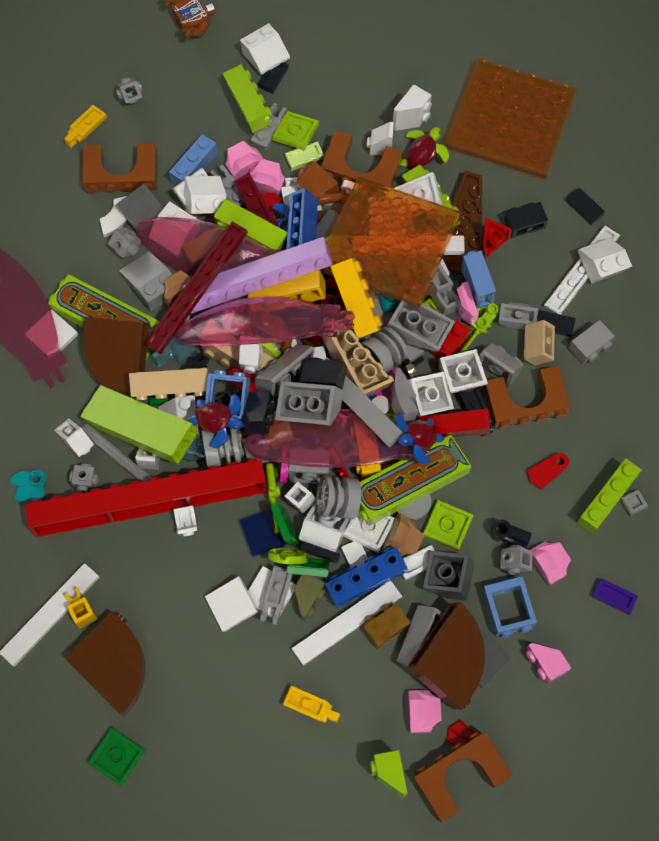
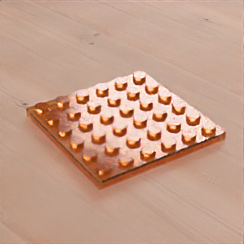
[444,58,577,179]
[320,176,462,307]

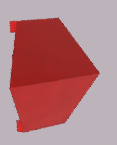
[482,218,512,259]

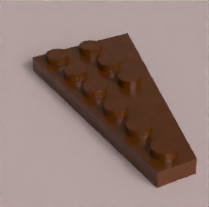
[432,170,482,275]

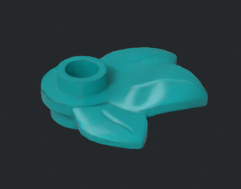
[9,470,47,502]

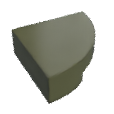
[405,363,416,379]

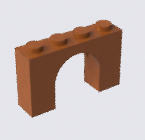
[321,130,403,195]
[82,143,157,193]
[483,366,571,430]
[414,731,513,823]

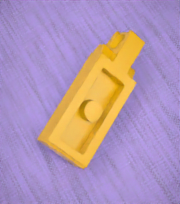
[64,105,107,148]
[282,686,341,723]

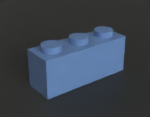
[169,134,218,186]

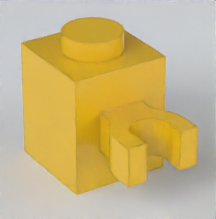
[64,588,97,629]

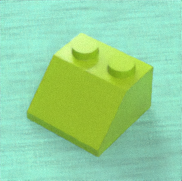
[370,750,408,798]

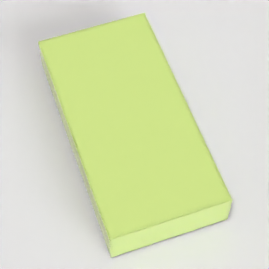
[285,142,324,171]

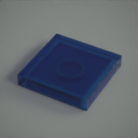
[240,509,289,558]

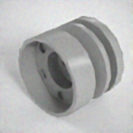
[361,326,408,373]
[202,428,242,467]
[316,475,361,519]

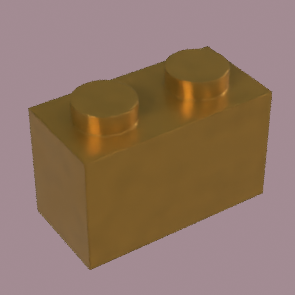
[363,603,411,649]

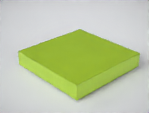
[272,111,319,150]
[423,500,474,551]

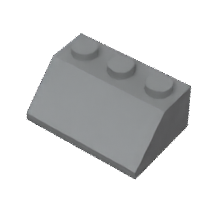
[255,344,315,399]
[275,381,343,426]
[397,605,444,667]

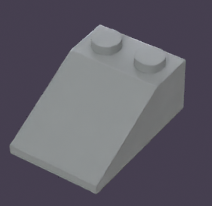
[119,251,173,312]
[387,294,455,352]

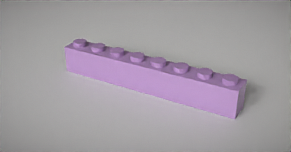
[183,237,333,313]

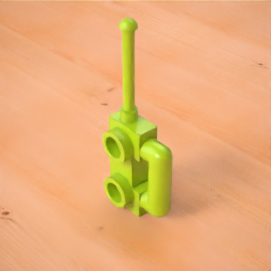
[457,303,500,354]
[264,463,280,533]

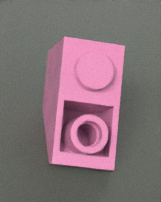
[526,643,571,684]

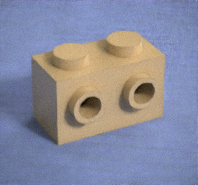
[524,320,555,366]

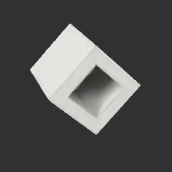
[285,482,316,514]

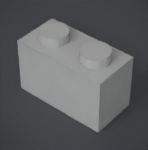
[569,320,615,365]

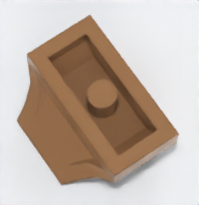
[164,270,192,309]
[382,513,424,556]

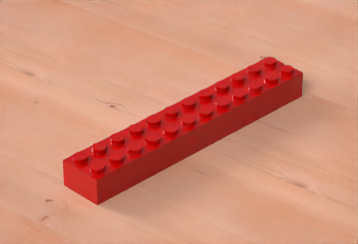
[25,458,267,538]

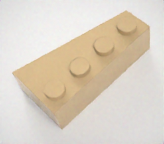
[200,319,275,376]
[321,321,395,397]
[129,367,210,400]

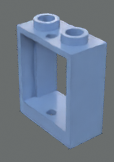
[461,251,496,309]
[205,370,250,420]
[482,576,537,638]

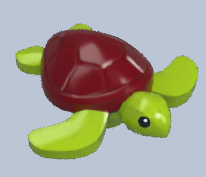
[400,127,449,168]

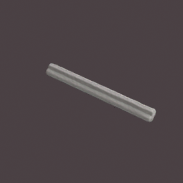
[82,424,152,482]

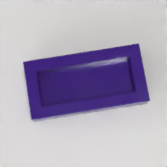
[592,578,638,615]

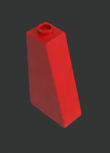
[419,409,491,437]

